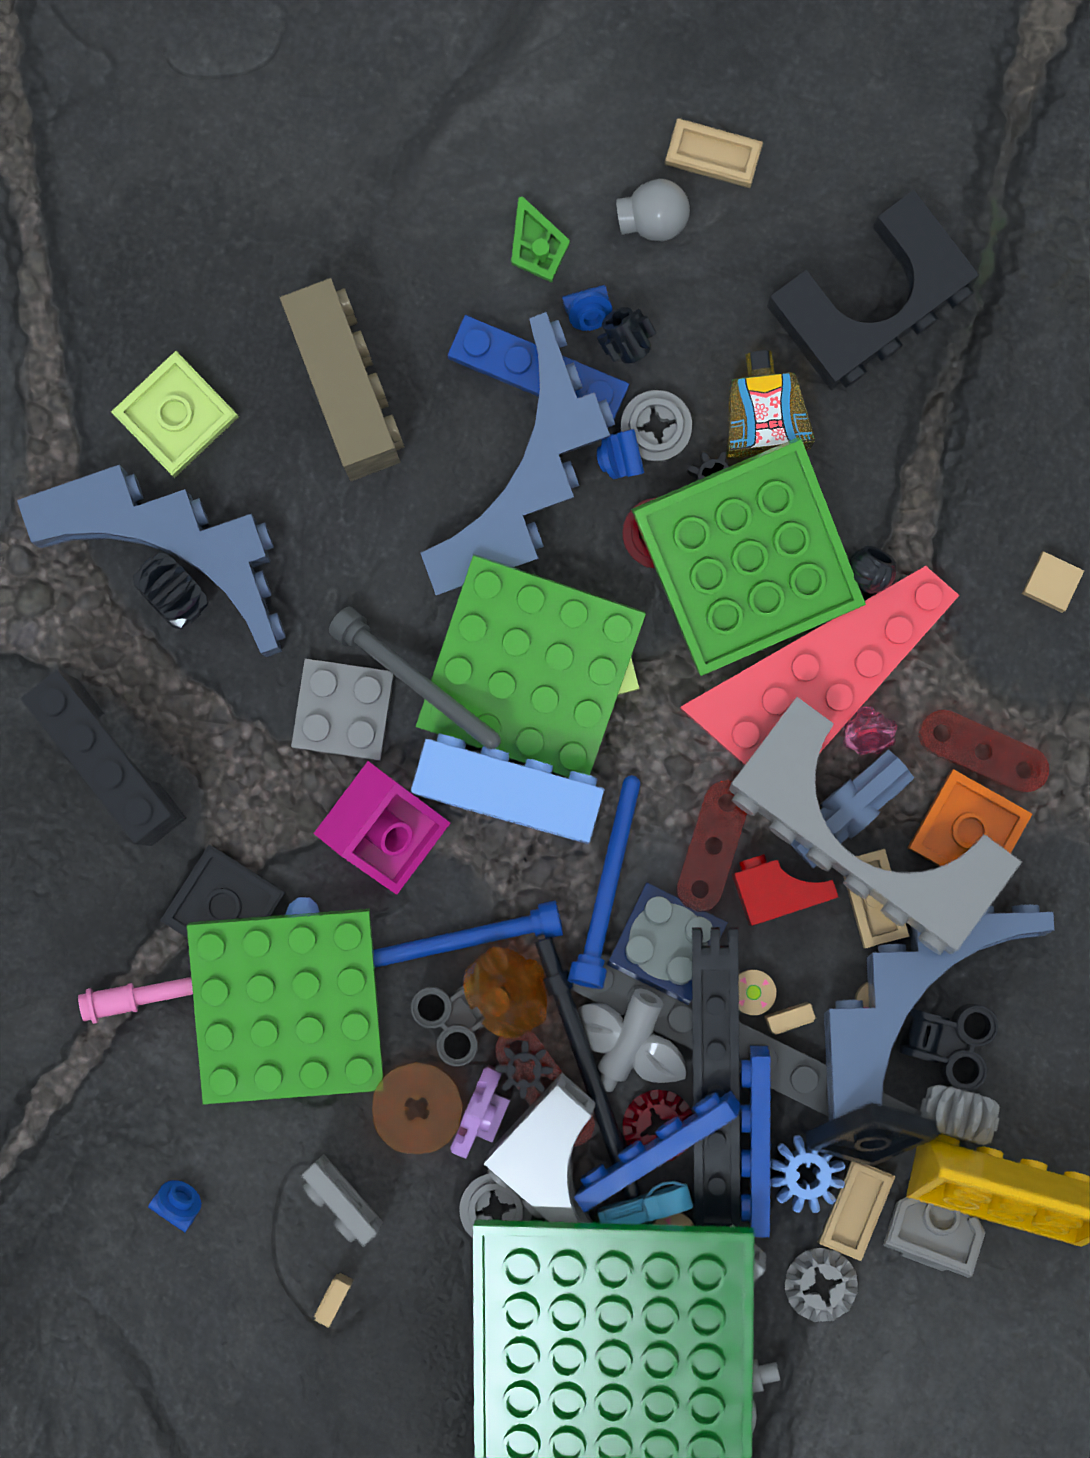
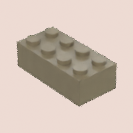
[280,278,405,481]

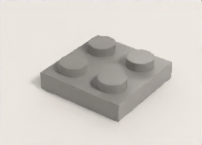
[291,658,394,761]
[301,1154,383,1246]

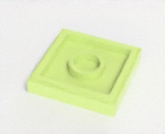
[111,351,239,478]

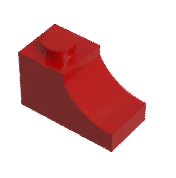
[732,854,838,926]

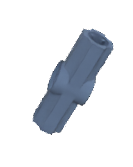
[790,749,914,868]

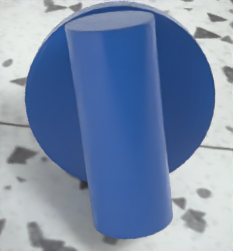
[562,285,612,331]
[597,429,645,479]
[148,1180,202,1233]

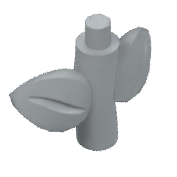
[577,989,688,1092]

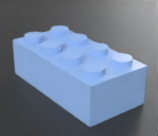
[411,734,604,844]

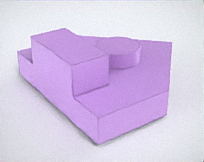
[450,1065,511,1159]

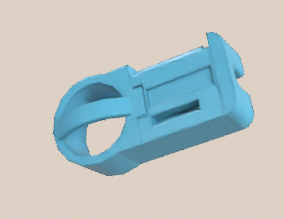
[597,1181,694,1224]

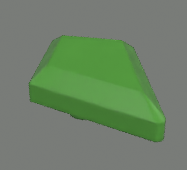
[511,197,570,283]

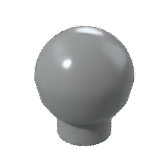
[616,179,690,241]

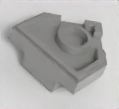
[883,1197,986,1278]

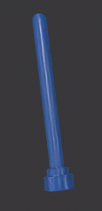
[568,775,640,989]
[374,900,563,968]

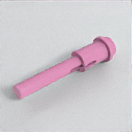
[78,977,193,1024]

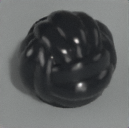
[849,546,896,594]

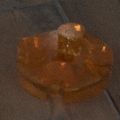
[463,947,547,1039]
[372,1062,463,1154]

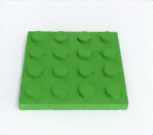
[631,437,866,676]
[416,554,646,777]
[187,909,385,1104]

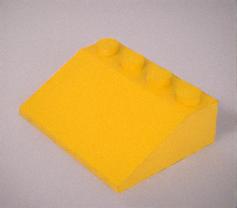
[906,1134,1090,1247]

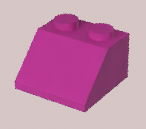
[313,761,450,895]

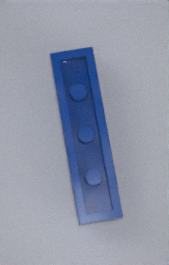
[448,315,629,428]
[741,1046,770,1237]
[574,1091,741,1212]

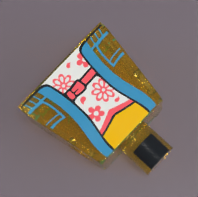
[726,350,815,459]

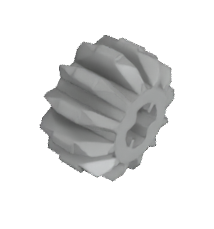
[920,1085,1000,1145]

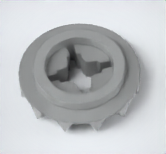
[621,390,692,462]
[459,1173,532,1238]
[785,1248,858,1322]

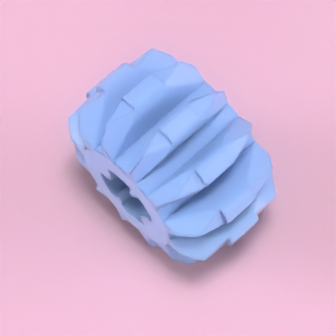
[770,1135,845,1213]

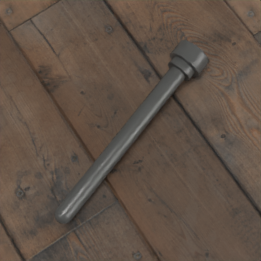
[329,606,501,749]

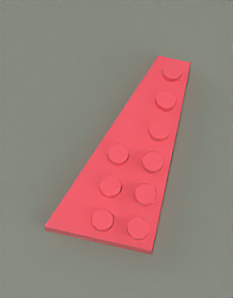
[679,566,960,766]

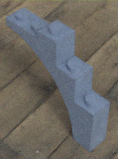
[421,312,615,595]
[17,465,286,657]
[824,905,1054,1121]

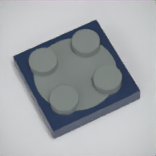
[607,882,728,1005]

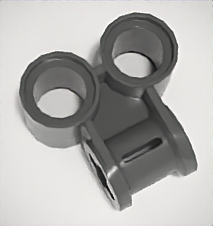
[411,970,512,1066]

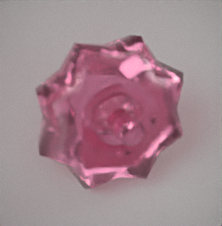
[843,706,898,755]

